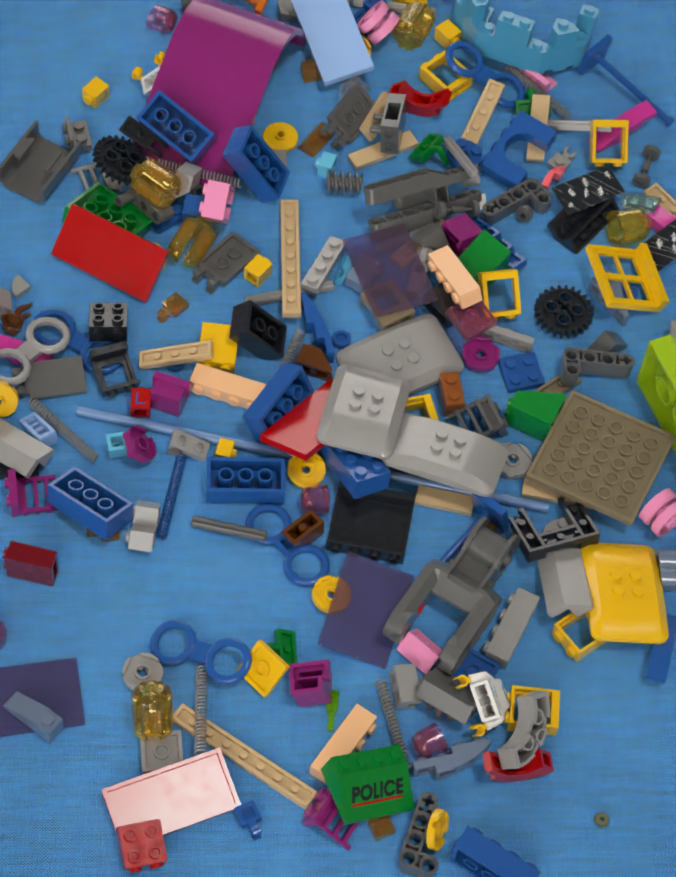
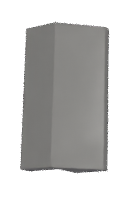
[0,418,55,479]
[537,548,594,618]

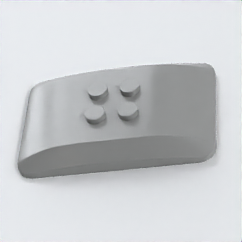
[336,314,464,396]
[317,364,411,459]
[382,413,509,497]

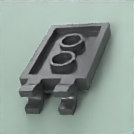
[320,83,375,149]
[192,231,260,294]
[12,356,87,401]

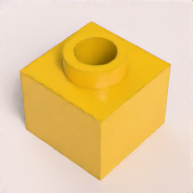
[215,438,237,457]

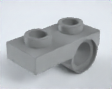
[167,429,210,462]

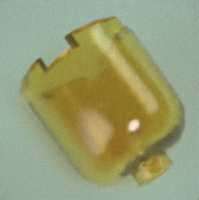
[605,208,651,247]

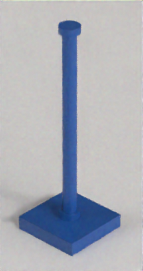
[577,34,675,127]
[440,493,509,562]

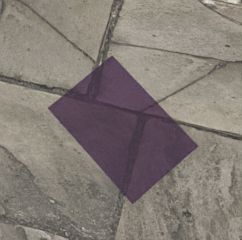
[343,224,438,317]
[318,551,414,669]
[0,658,85,737]

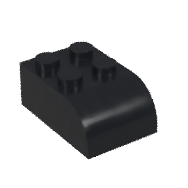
[229,300,287,360]

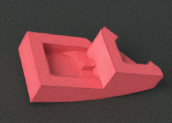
[541,166,566,191]

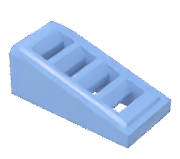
[19,412,58,447]

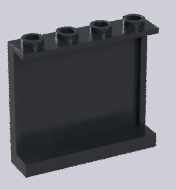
[326,480,416,565]

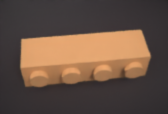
[427,245,483,309]
[189,363,267,409]
[309,704,378,785]

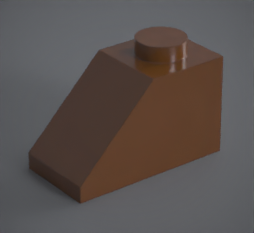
[295,343,333,381]
[281,509,324,547]

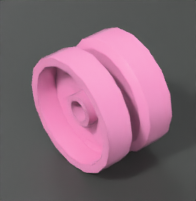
[357,0,400,45]
[639,488,676,537]

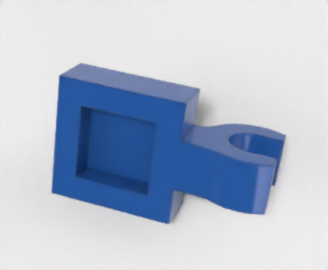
[234,800,262,841]

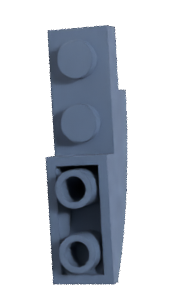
[411,738,491,781]

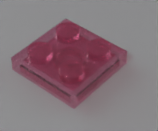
[445,301,497,342]

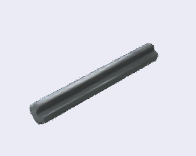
[191,516,267,542]

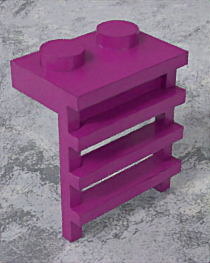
[4,469,59,517]
[301,787,359,851]

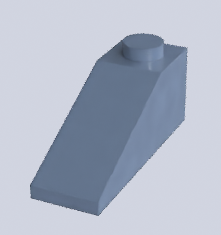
[588,269,629,327]
[3,691,64,743]

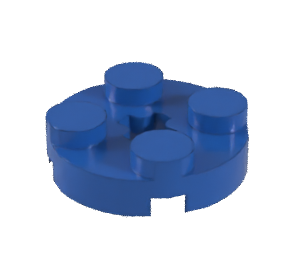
[447,138,482,169]

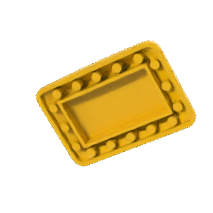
[579,542,669,644]

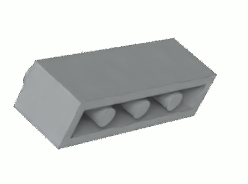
[483,587,540,670]

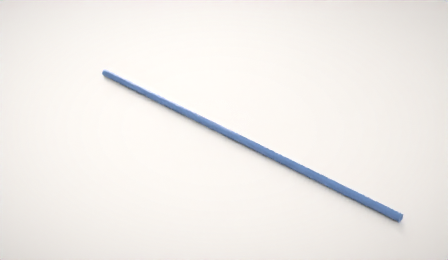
[77,406,549,513]

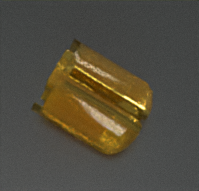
[391,1,435,51]
[128,156,182,208]
[168,215,218,268]
[131,680,174,740]

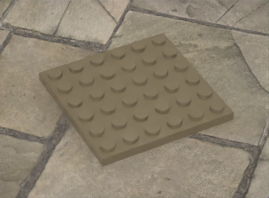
[525,390,676,526]

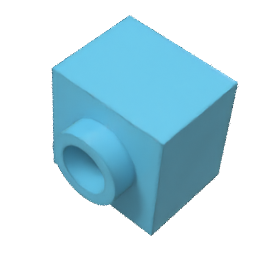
[315,151,337,178]
[106,432,128,459]

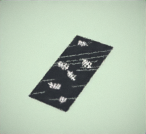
[551,166,625,215]
[644,219,676,271]

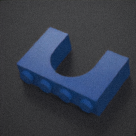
[481,110,557,189]

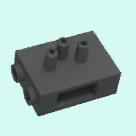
[370,93,406,154]
[416,666,478,725]

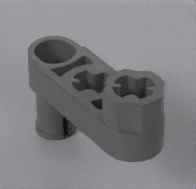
[114,185,174,225]

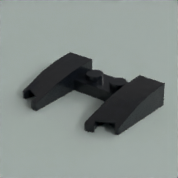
[508,498,600,563]

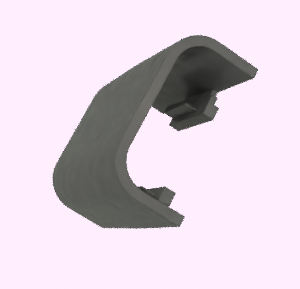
[0,120,82,203]

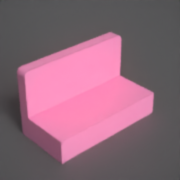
[519,69,557,93]
[397,628,443,674]

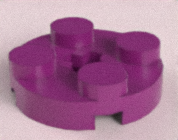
[462,337,500,372]
[122,426,157,464]

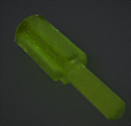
[326,690,340,732]

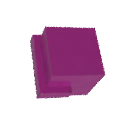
[442,213,482,258]
[151,371,191,417]
[289,659,332,707]

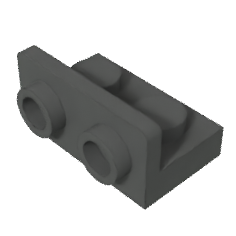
[62,116,92,152]

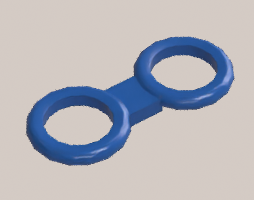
[445,41,526,109]
[33,309,122,374]
[246,504,330,587]
[150,620,252,685]

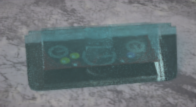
[621,191,662,213]

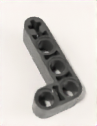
[480,178,552,225]
[559,347,635,387]
[398,792,438,877]

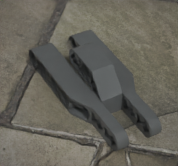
[364,164,482,241]

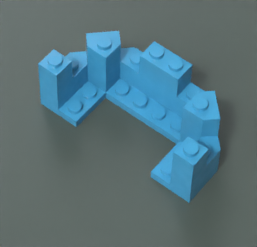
[451,0,600,74]

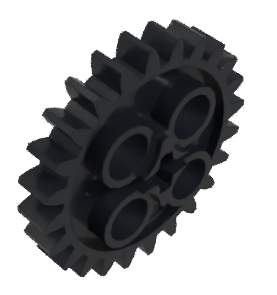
[92,135,150,186]
[534,285,594,339]

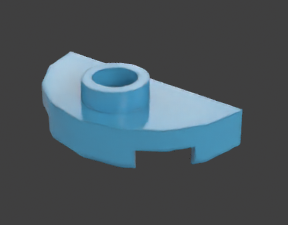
[334,253,354,286]

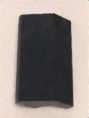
[547,197,620,254]

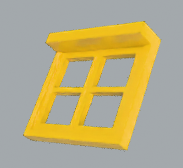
[585,243,670,313]

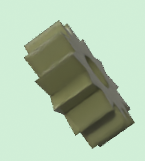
[593,812,610,829]

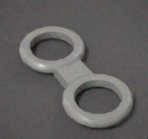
[0,317,71,386]

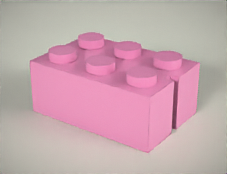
[199,180,235,224]

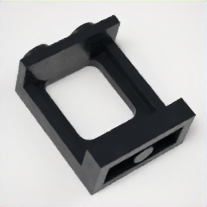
[88,341,140,398]

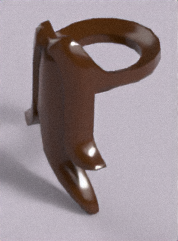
[1,303,33,336]

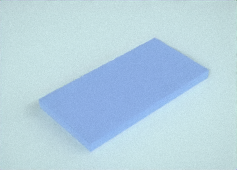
[291,0,374,86]

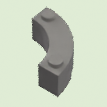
[497,691,550,769]

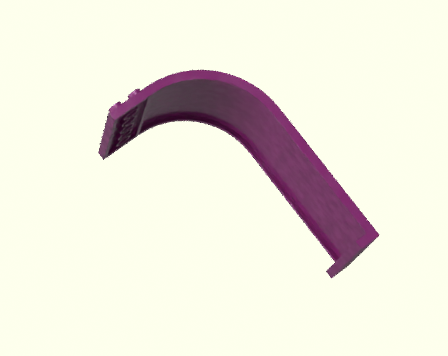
[131,0,306,185]

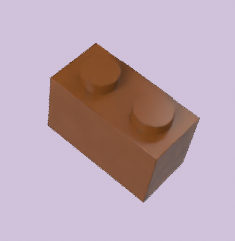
[438,371,465,417]

